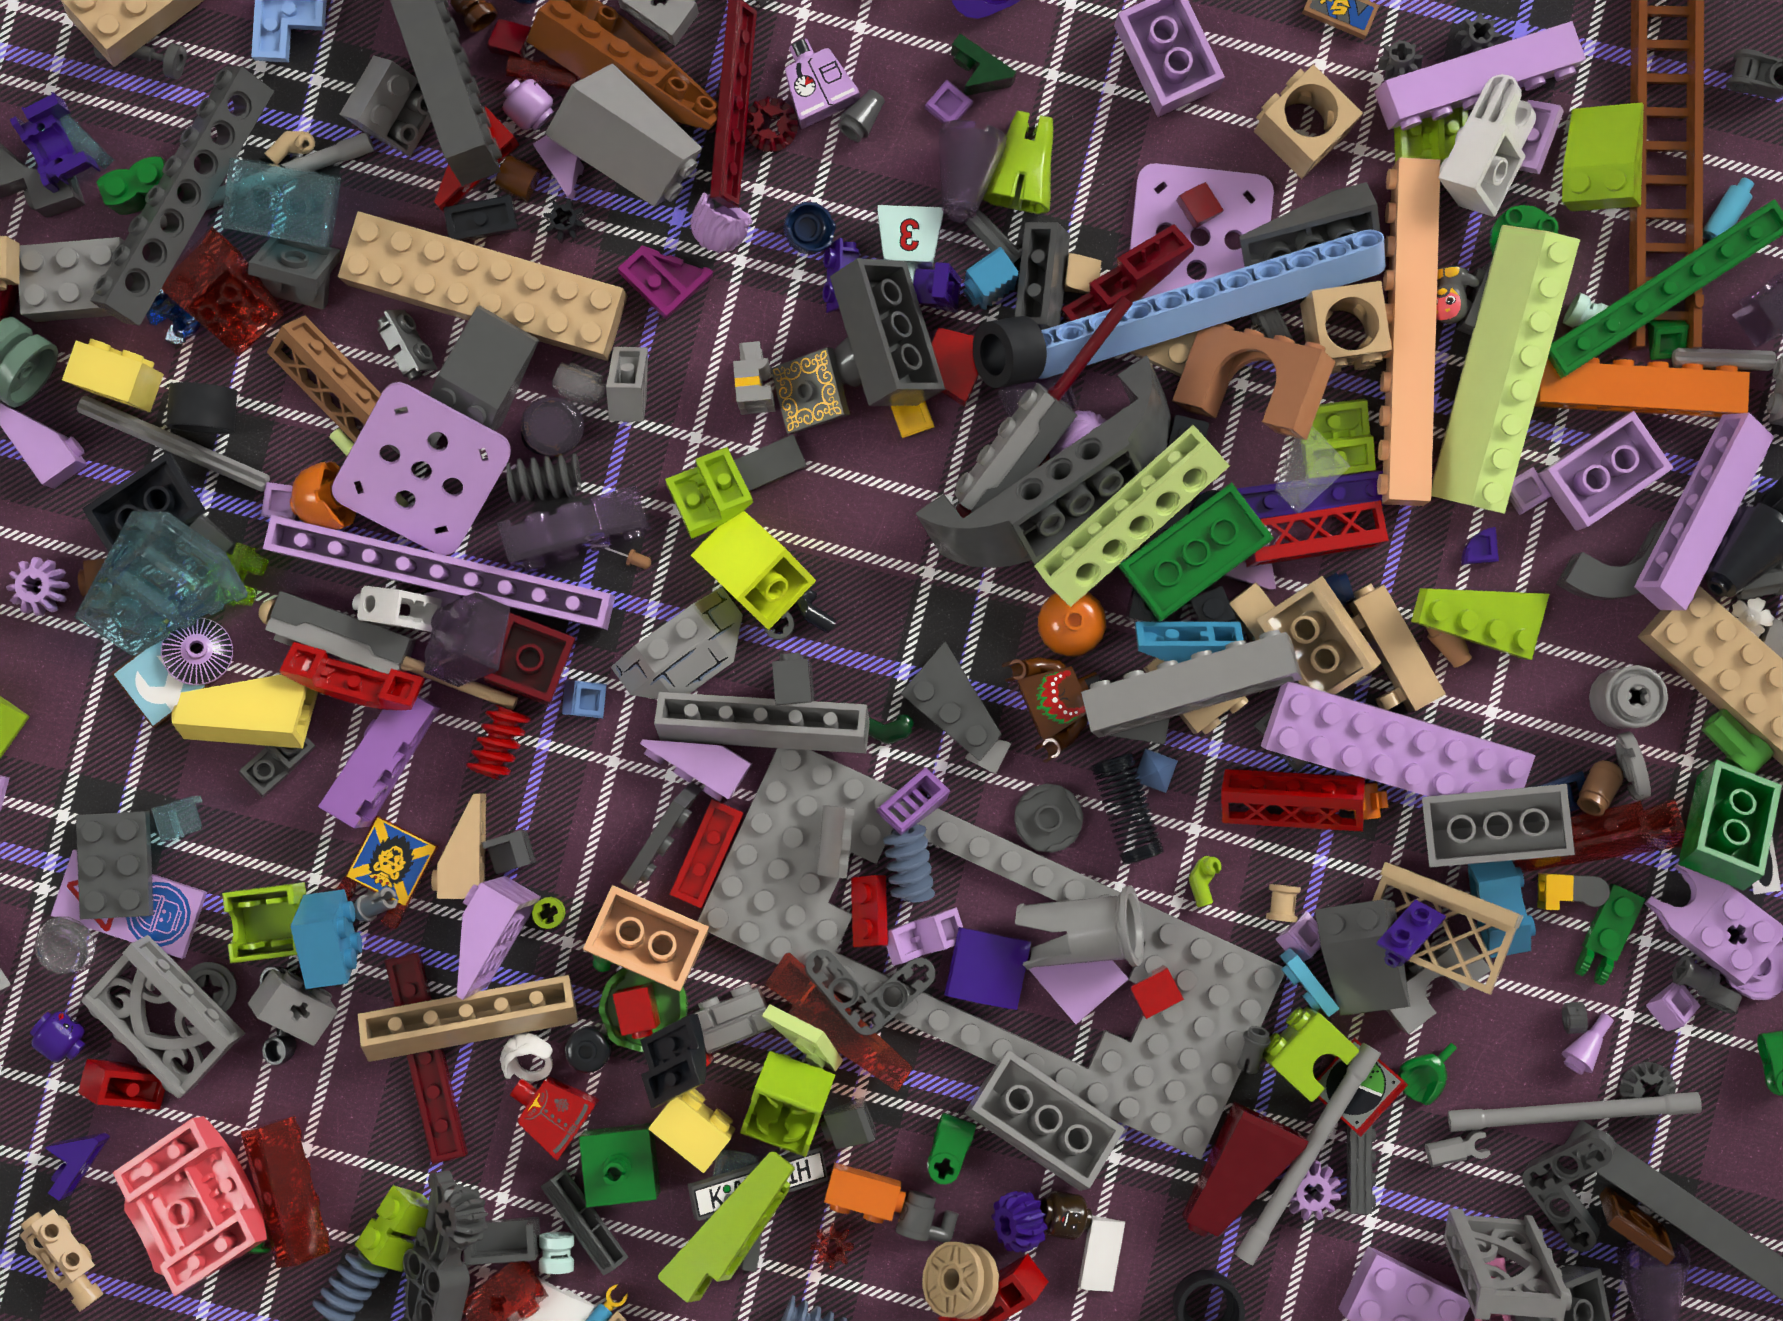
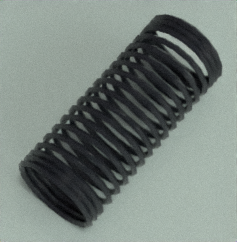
[1090,753,1164,865]

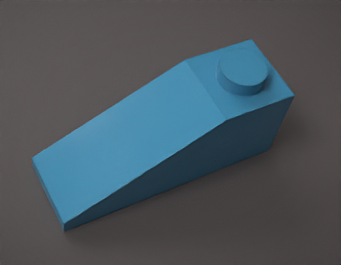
[1135,622,1244,663]

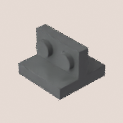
[248,232,340,309]

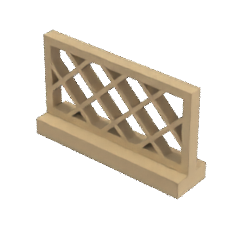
[1372,862,1524,994]

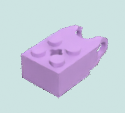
[1644,861,1783,987]

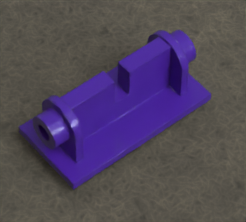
[823,238,860,313]
[1376,899,1446,968]

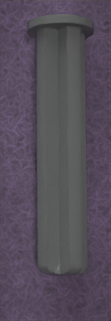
[942,185,1022,267]

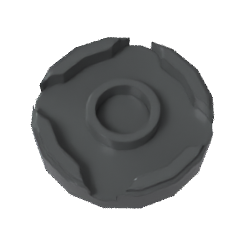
[1014,784,1083,853]

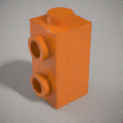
[824,1162,906,1224]

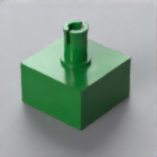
[579,1123,661,1208]

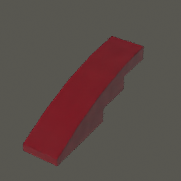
[1061,224,1194,322]

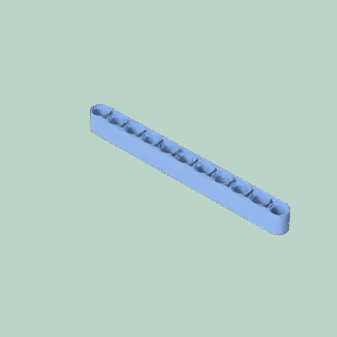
[1039,230,1386,379]

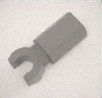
[1425,1130,1491,1167]

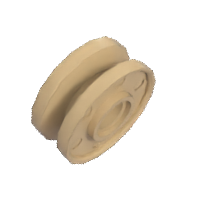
[922,1242,999,1319]

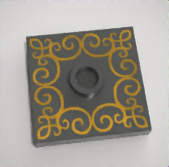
[771,347,850,434]

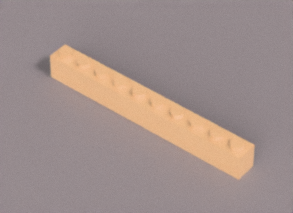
[1377,158,1441,506]

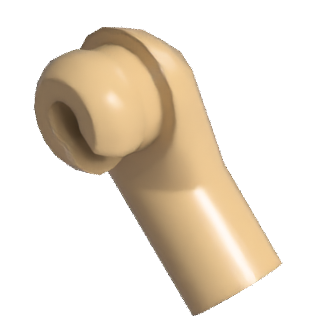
[264,131,315,165]

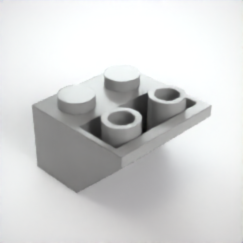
[339,55,432,157]

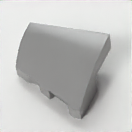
[817,805,854,878]

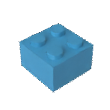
[290,889,362,989]

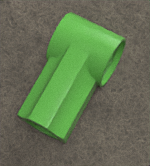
[1701,709,1774,774]

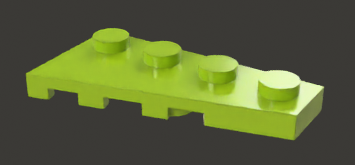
[1411,588,1550,660]

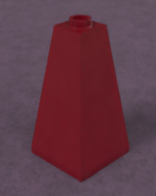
[1182,1101,1309,1237]

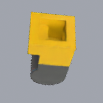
[1537,873,1610,910]

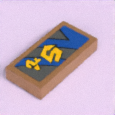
[1302,0,1380,40]

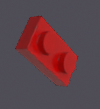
[851,875,888,948]

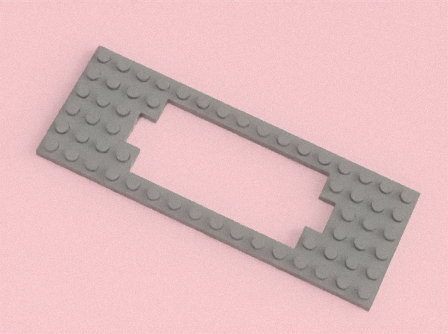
[697,748,1284,1160]

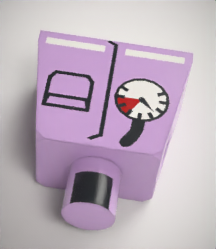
[785,39,860,129]

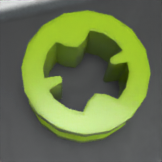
[532,897,566,929]

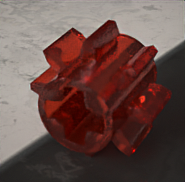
[810,1223,854,1270]

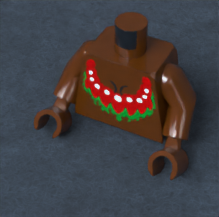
[1002,657,1100,763]

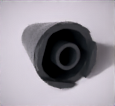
[1705,502,1783,597]

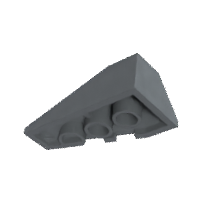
[1239,182,1380,267]

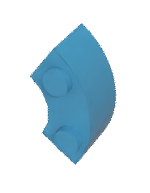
[1468,860,1536,958]

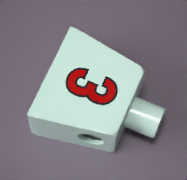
[878,205,943,282]

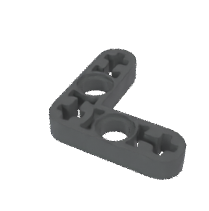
[804,949,935,1036]
[1522,1130,1616,1252]

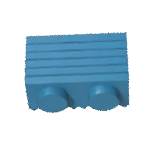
[963,247,1019,310]

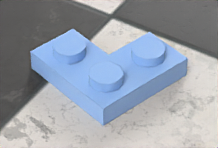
[251,0,327,63]

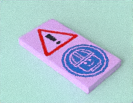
[51,849,207,959]

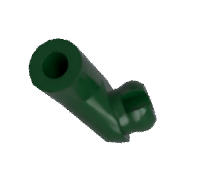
[868,714,914,745]

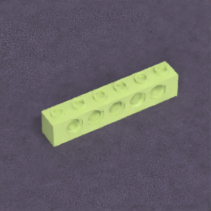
[1034,425,1230,607]

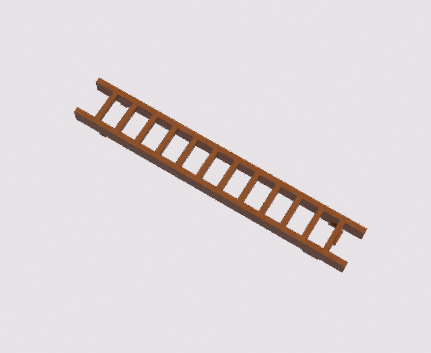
[1628,0,1704,350]

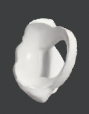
[500,1032,553,1081]

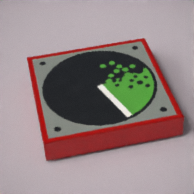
[1316,1038,1408,1137]

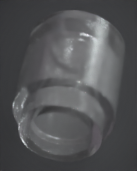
[552,362,606,407]

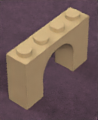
[1143,583,1275,735]

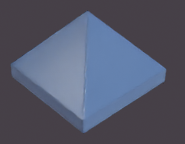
[1135,749,1178,793]

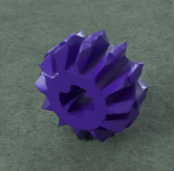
[991,1191,1048,1253]

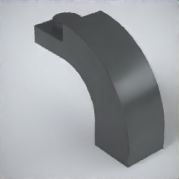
[1556,520,1668,600]

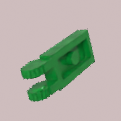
[1574,883,1645,986]

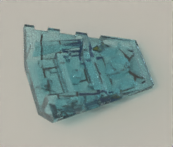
[74,511,248,656]

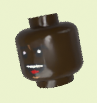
[1040,1191,1092,1240]

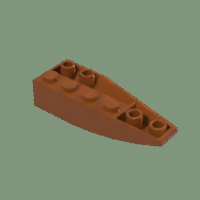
[526,0,719,130]

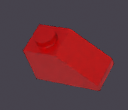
[78,1059,165,1110]

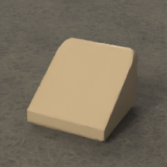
[1064,253,1102,294]

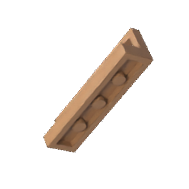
[267,315,381,443]

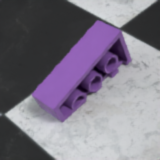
[318,695,441,828]

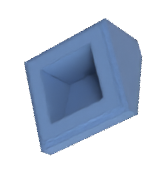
[562,680,607,718]

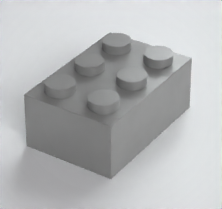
[18,237,133,322]

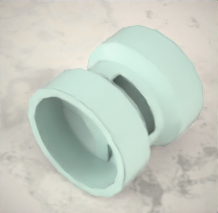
[1563,292,1609,328]
[539,1232,574,1274]

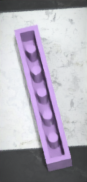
[1374,21,1586,131]
[1634,413,1774,610]

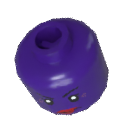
[30,1011,85,1063]

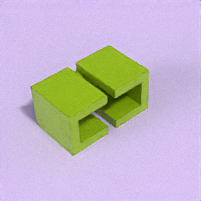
[355,1185,428,1272]

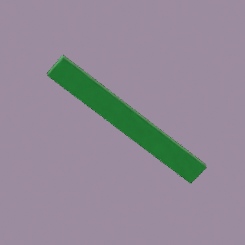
[1548,199,1783,379]

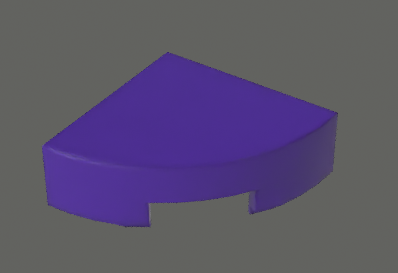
[1461,527,1499,565]

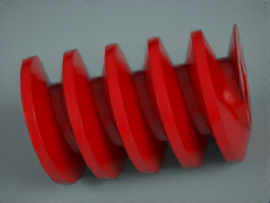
[466,703,531,781]

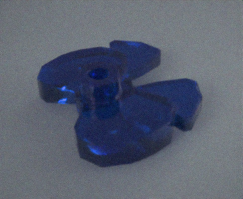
[146,286,202,345]

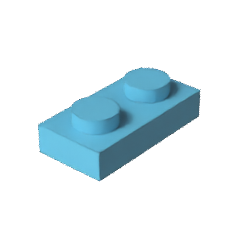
[1280,948,1340,1017]

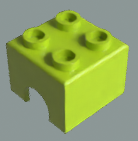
[222,882,306,963]
[1262,1006,1359,1102]
[740,1051,835,1157]

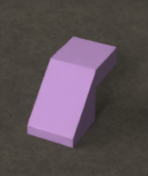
[887,907,963,966]

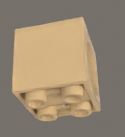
[1254,64,1363,179]
[1300,281,1392,374]

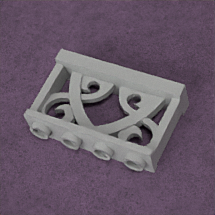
[81,935,245,1098]
[1444,1208,1572,1321]

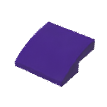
[944,927,1031,1010]

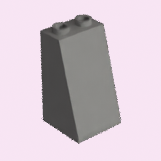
[545,63,702,207]

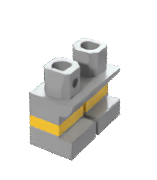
[733,341,775,415]

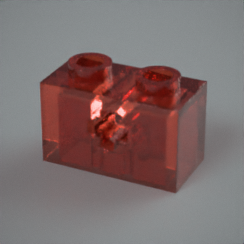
[463,1261,549,1321]

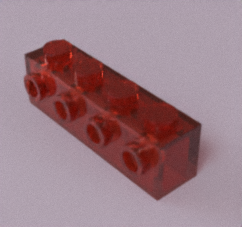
[241,1116,331,1268]

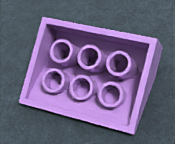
[457,876,541,1000]

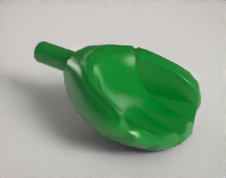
[1397,1043,1457,1105]

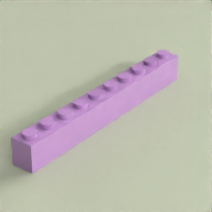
[263,515,615,630]

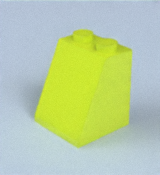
[691,511,816,630]

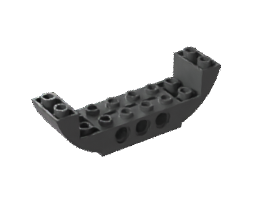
[915,355,1171,568]

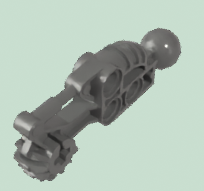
[403,1170,488,1321]

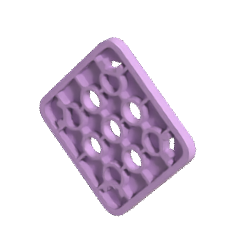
[1129,163,1274,300]
[332,382,511,555]

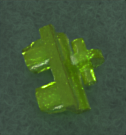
[205,542,269,607]

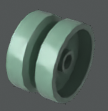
[0,317,59,408]

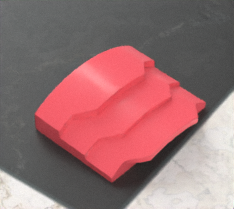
[113,1116,267,1297]

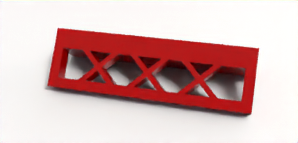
[1245,500,1389,567]
[1221,769,1365,832]

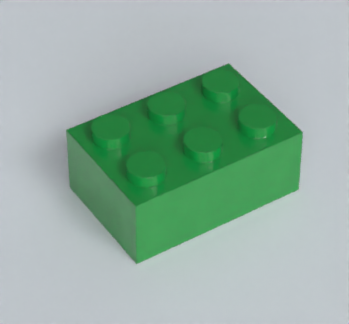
[1678,759,1782,891]

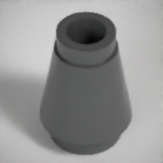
[838,89,885,142]

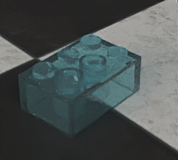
[221,157,341,247]

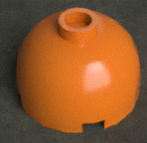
[290,461,356,530]
[1038,592,1107,656]

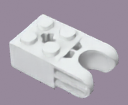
[1438,74,1536,217]

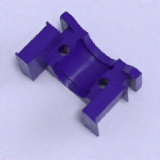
[9,92,100,193]

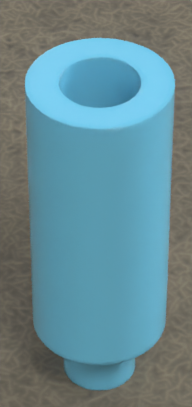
[1703,178,1754,241]

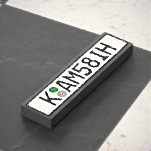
[687,1144,828,1221]

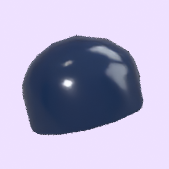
[783,202,836,255]

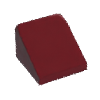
[487,19,531,61]
[1176,182,1224,229]

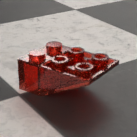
[161,227,284,357]

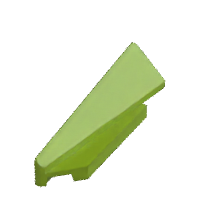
[658,1152,795,1303]

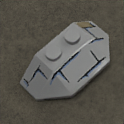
[611,587,743,699]

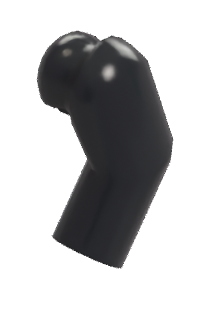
[795,588,836,633]

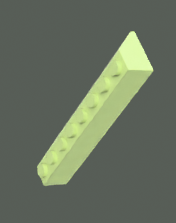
[1431,225,1580,514]

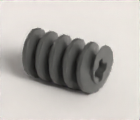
[507,454,581,503]

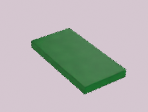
[1118,482,1274,622]

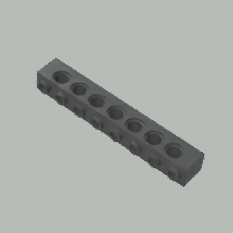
[90,66,274,326]

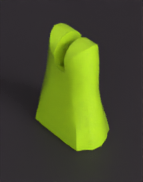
[982,110,1053,214]

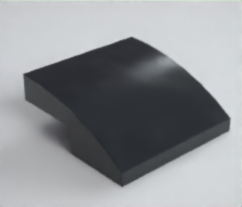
[640,1014,706,1109]

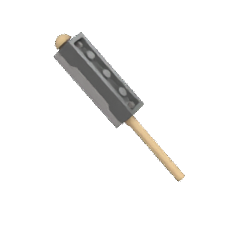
[258,591,518,710]

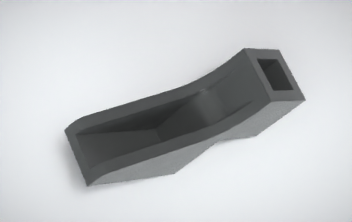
[0,143,86,218]

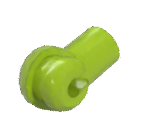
[1189,856,1221,907]

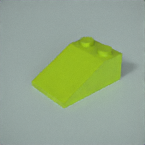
[1562,102,1644,211]

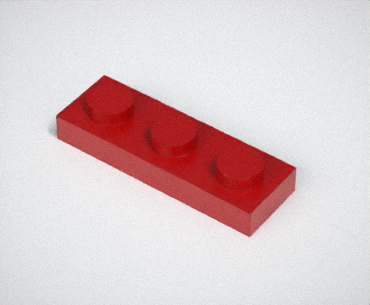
[669,799,744,908]

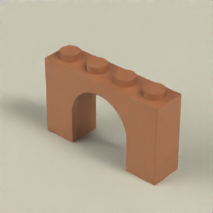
[1172,323,1335,440]

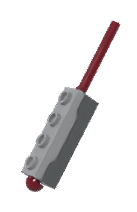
[954,295,1133,518]

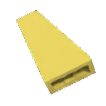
[171,674,318,749]

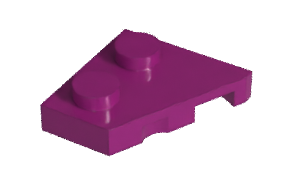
[618,245,713,320]

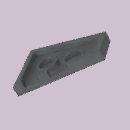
[900,641,1002,761]
[621,782,702,890]

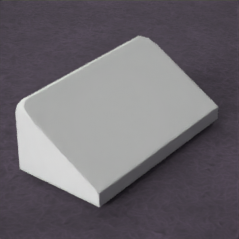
[1078,1215,1125,1292]

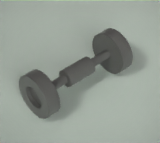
[94,43,187,80]

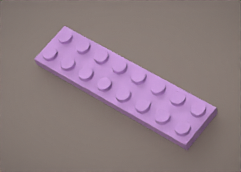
[1261,682,1536,796]

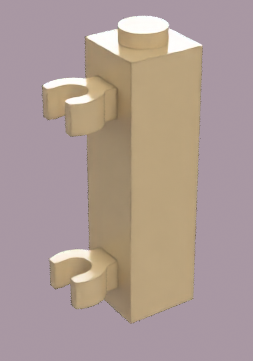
[1348,583,1446,712]

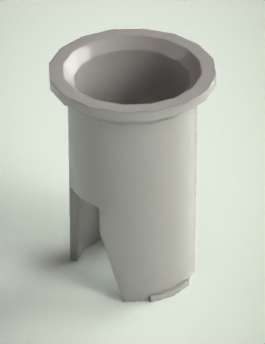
[1015,885,1144,970]

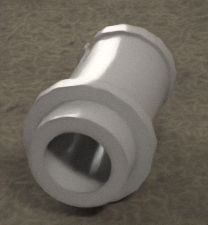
[354,887,398,922]

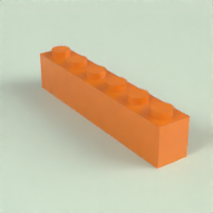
[1534,358,1750,418]

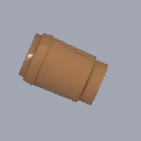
[1577,760,1624,816]

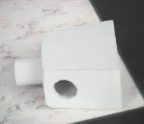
[352,586,442,633]

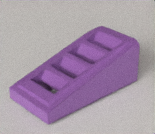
[876,767,950,835]

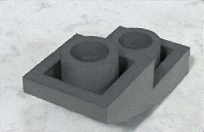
[239,737,315,798]

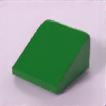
[1647,320,1689,360]

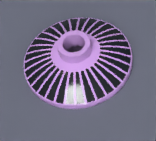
[161,618,233,685]

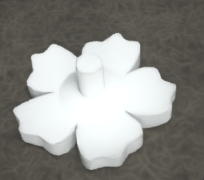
[1732,597,1775,638]

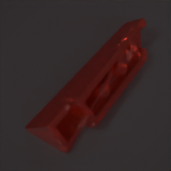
[1515,799,1686,873]
[764,953,912,1092]

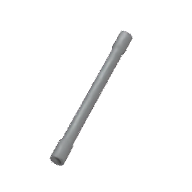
[160,132,375,228]
[1235,1042,1381,1266]
[1448,1092,1702,1132]

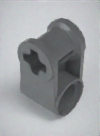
[1726,49,1783,100]

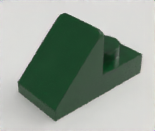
[951,33,1016,96]

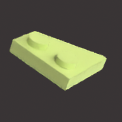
[762,1004,843,1072]

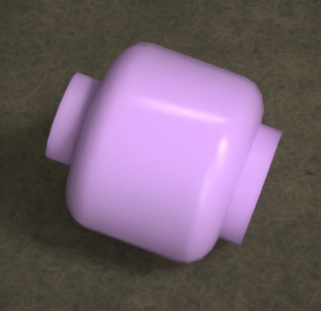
[502,79,554,131]

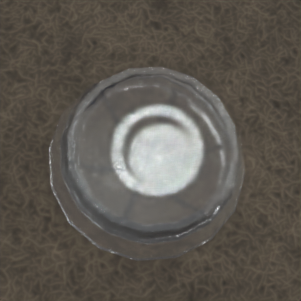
[35,916,95,974]

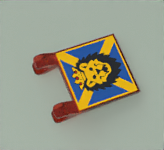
[336,815,439,929]

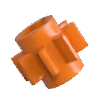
[1345,782,1389,819]

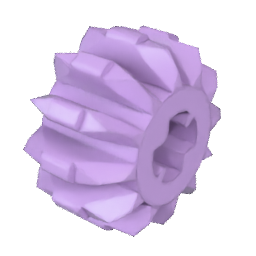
[6,557,70,616]
[1287,1160,1341,1221]

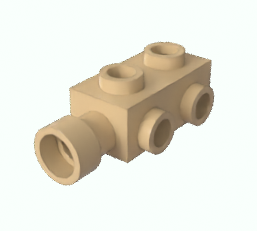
[20,1209,104,1312]

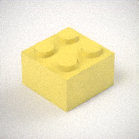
[62,339,164,412]
[648,1089,735,1173]

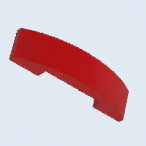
[279,642,425,710]

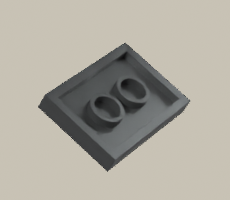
[76,811,154,920]

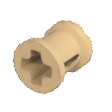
[1266,884,1301,922]

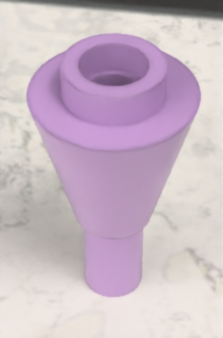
[1562,1013,1614,1074]

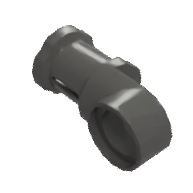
[1672,955,1742,1014]

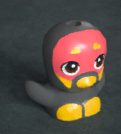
[1436,266,1479,324]

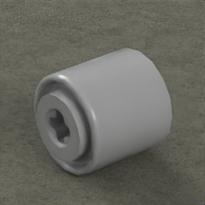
[1589,665,1668,729]

